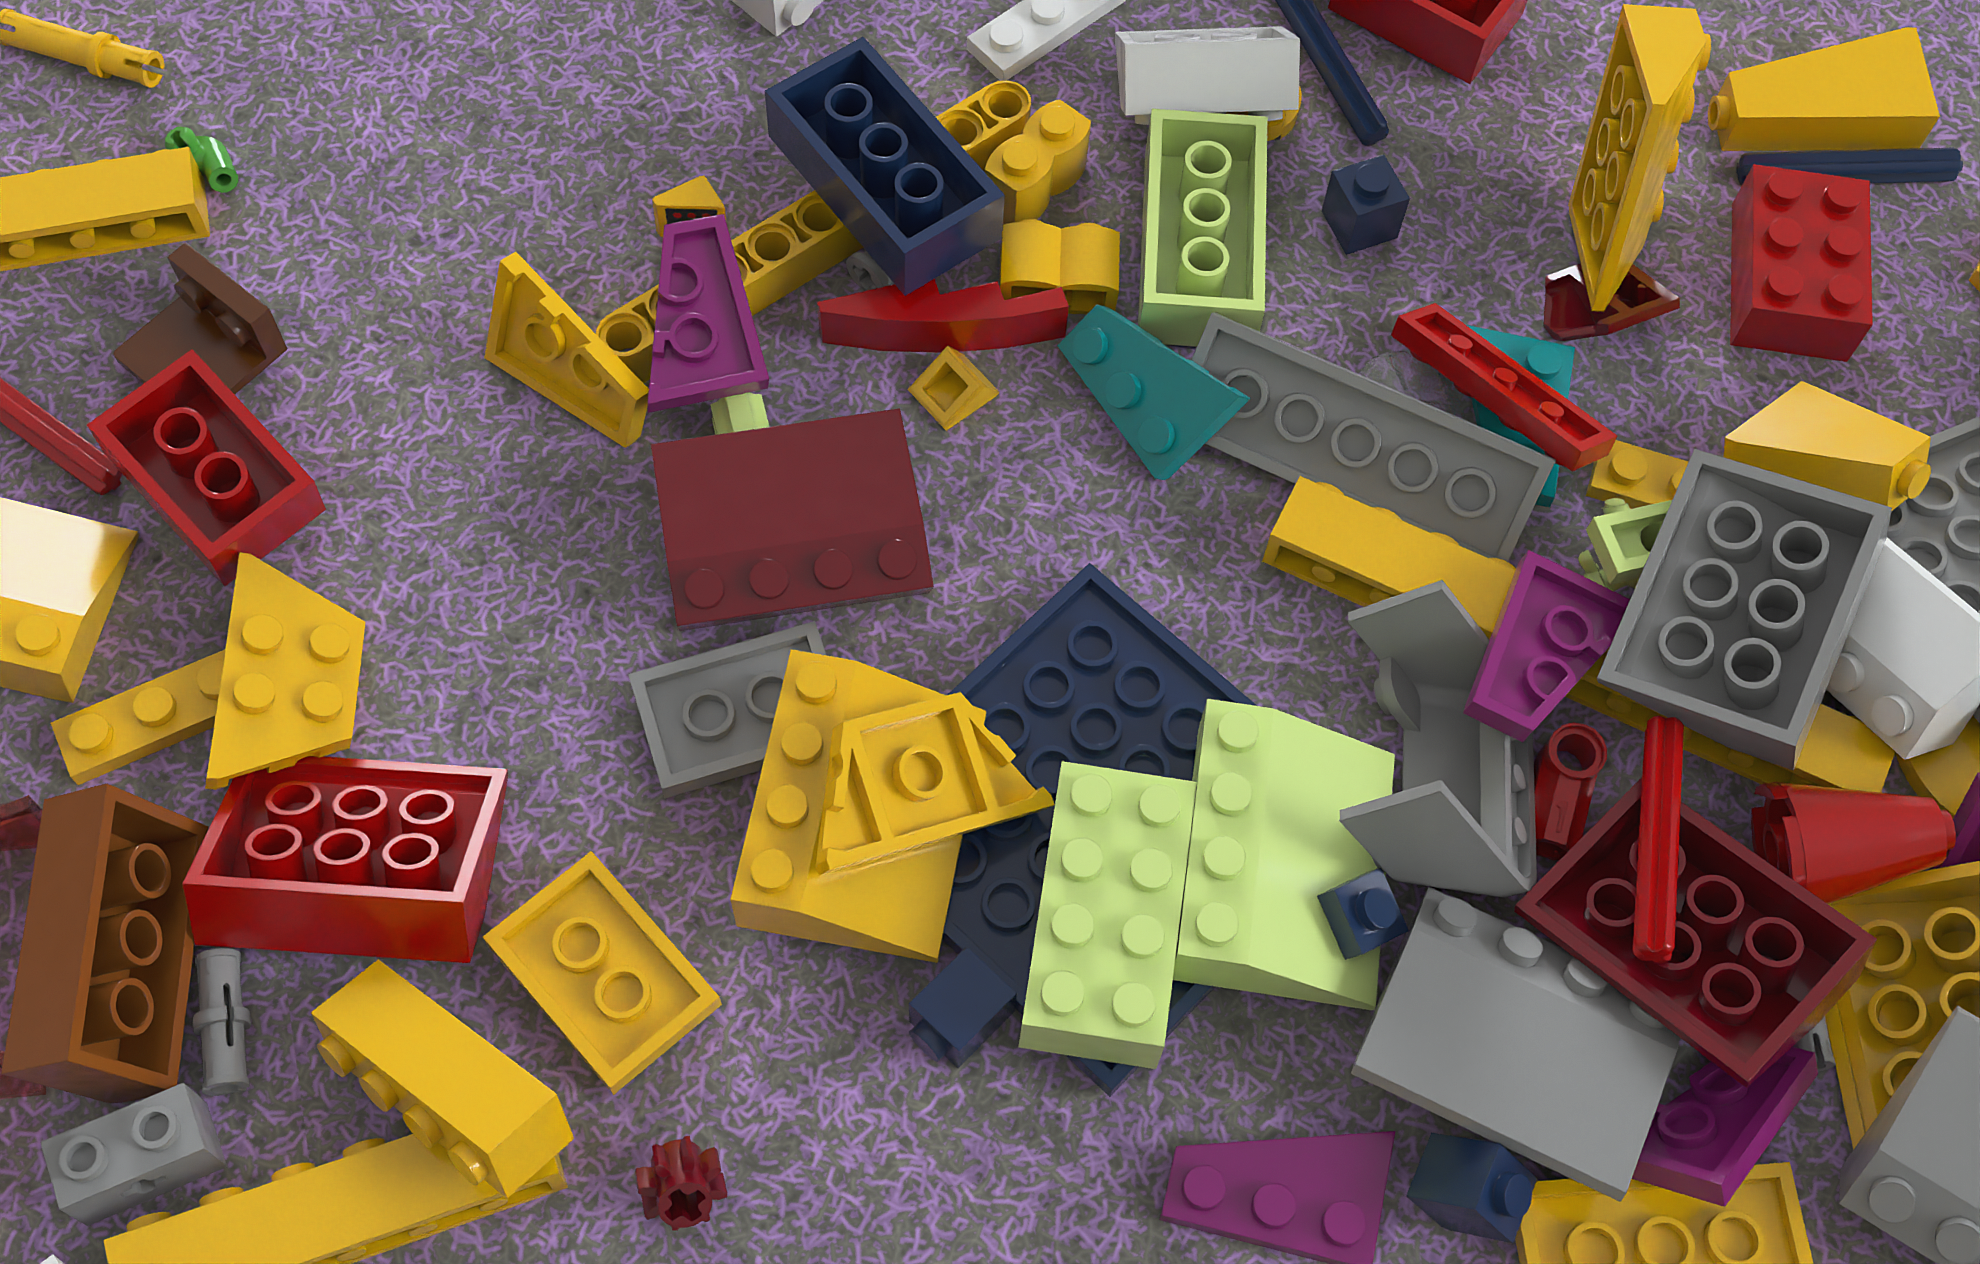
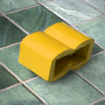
[985,99,1091,224]
[999,219,1120,315]

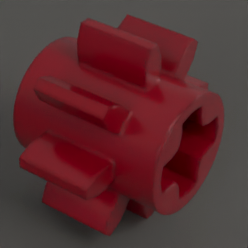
[635,1136,727,1231]

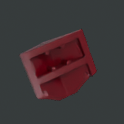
[1543,263,1680,342]

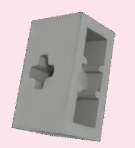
[40,1083,227,1226]

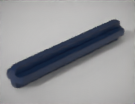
[1275,0,1389,146]
[1736,147,1963,185]

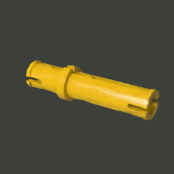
[0,9,165,88]

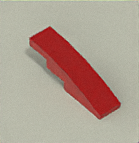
[817,279,1069,353]

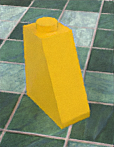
[1723,381,1931,511]

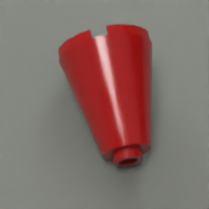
[1751,782,1956,904]

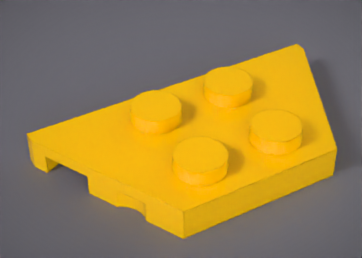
[205,552,366,790]
[816,692,1055,875]

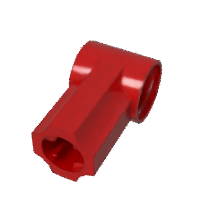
[1534,722,1607,861]

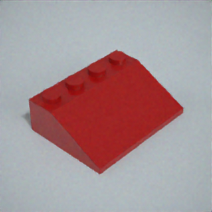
[182,756,508,963]

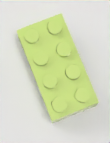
[1138,109,1268,347]
[1018,761,1197,1069]

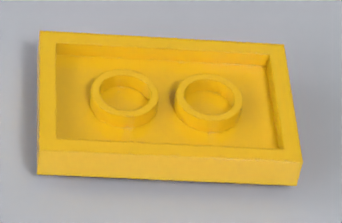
[483,851,722,1095]

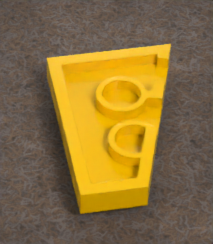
[484,252,649,448]

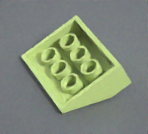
[1173,699,1395,1010]

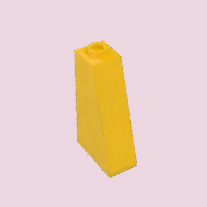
[1708,27,1940,151]

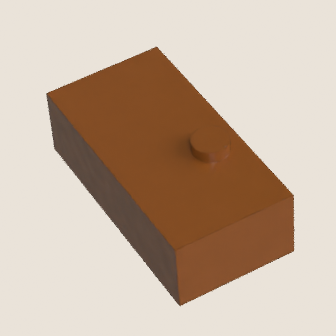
[1,783,209,1103]

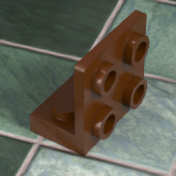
[113,242,288,395]

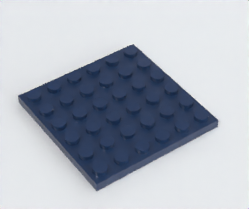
[942,563,1257,1097]

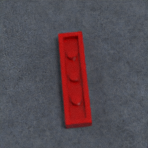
[1390,303,1618,472]

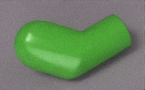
[165,127,238,193]

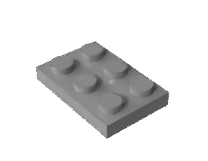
[628,621,826,799]

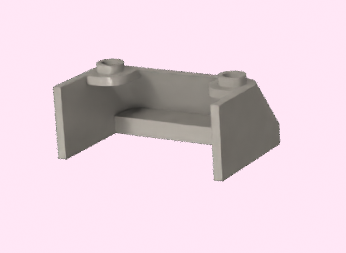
[1339,580,1537,898]

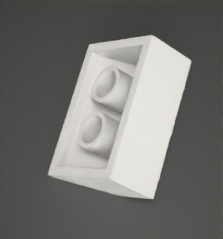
[1115,26,1300,125]
[1826,538,1980,760]

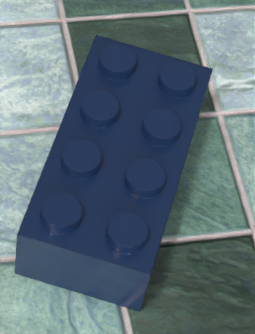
[765,37,1005,296]

